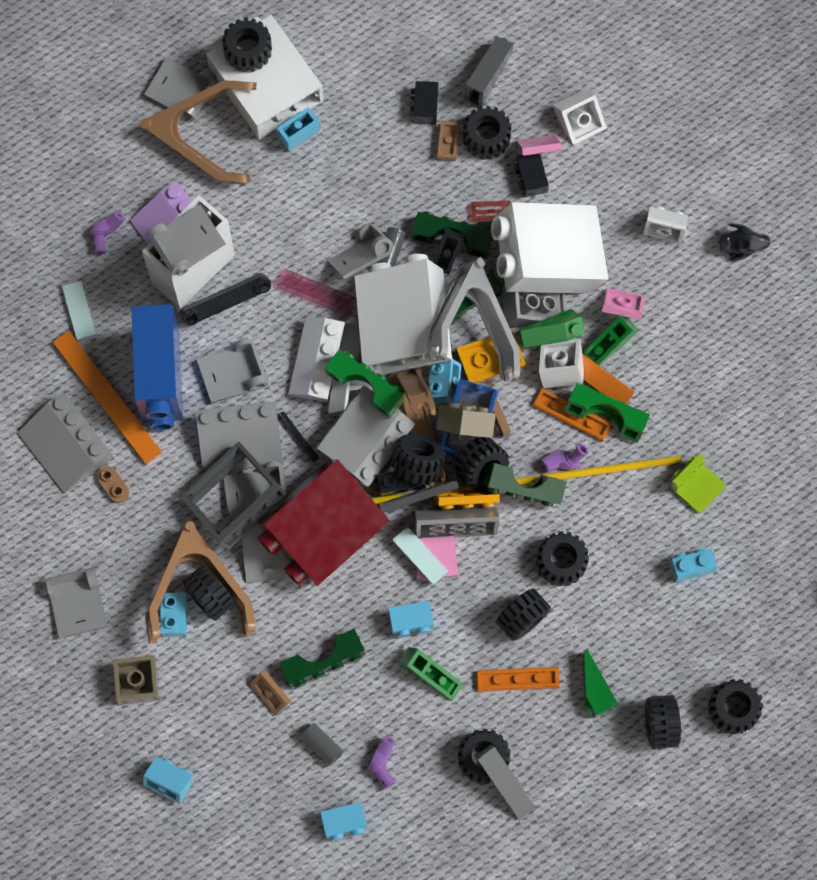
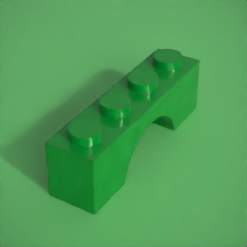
[324,350,405,419]
[564,382,650,443]

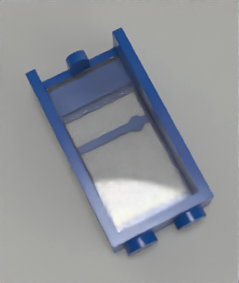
[441,379,500,457]

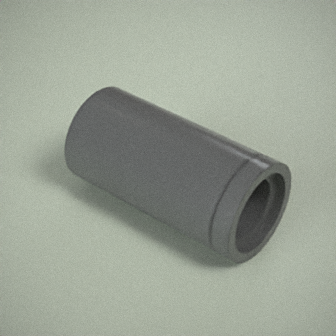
[376,227,406,267]
[300,722,344,766]

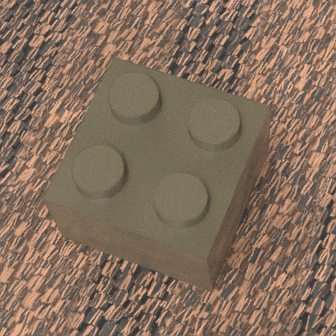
[436,402,496,438]
[113,655,160,705]

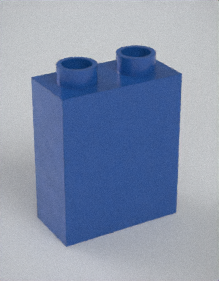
[131,304,183,430]

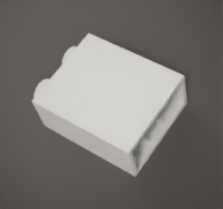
[206,15,324,140]
[142,195,235,309]
[491,202,608,293]
[355,254,452,376]

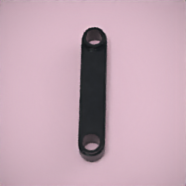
[180,273,271,326]

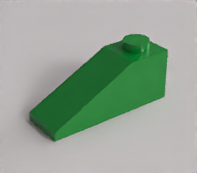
[519,309,585,348]
[583,316,639,366]
[397,646,463,701]
[583,649,618,718]

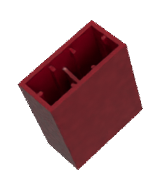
[257,459,390,587]

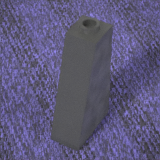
[465,36,514,107]

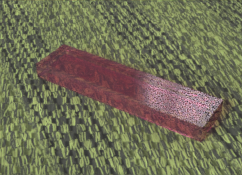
[277,269,357,317]

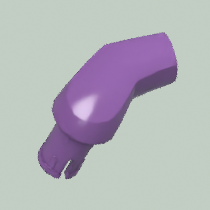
[90,211,125,255]
[540,444,589,473]
[369,736,396,790]

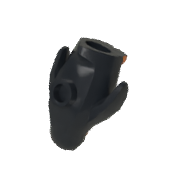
[720,223,771,261]

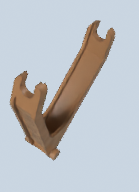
[140,80,257,183]
[390,367,446,486]
[145,521,256,643]

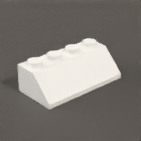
[288,317,345,403]

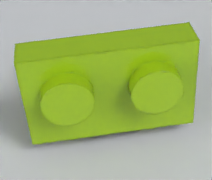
[670,453,725,513]

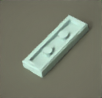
[62,281,97,342]
[393,527,448,586]

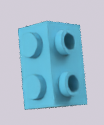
[277,107,320,151]
[428,359,461,404]
[670,547,717,583]
[158,592,187,637]
[389,601,434,638]
[143,756,193,804]
[321,802,368,841]

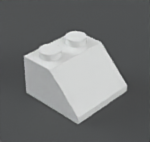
[553,88,606,145]
[643,206,688,243]
[539,339,584,388]
[328,379,374,417]

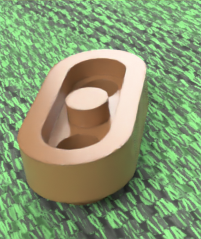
[97,466,129,503]

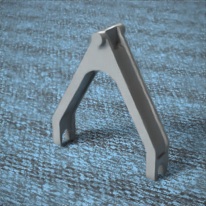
[427,258,520,382]

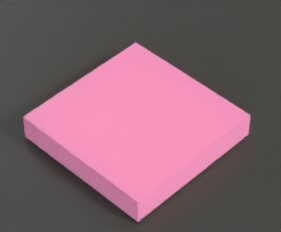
[517,135,561,156]
[602,288,645,320]
[416,536,458,580]

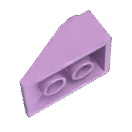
[130,181,192,245]

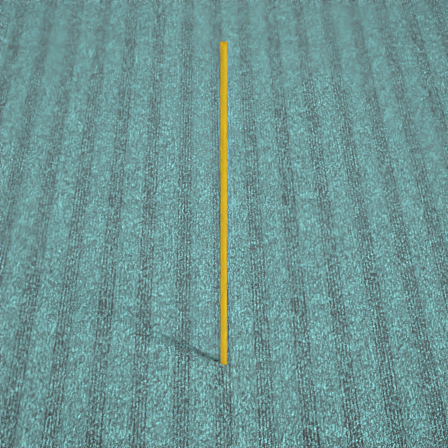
[371,455,682,505]

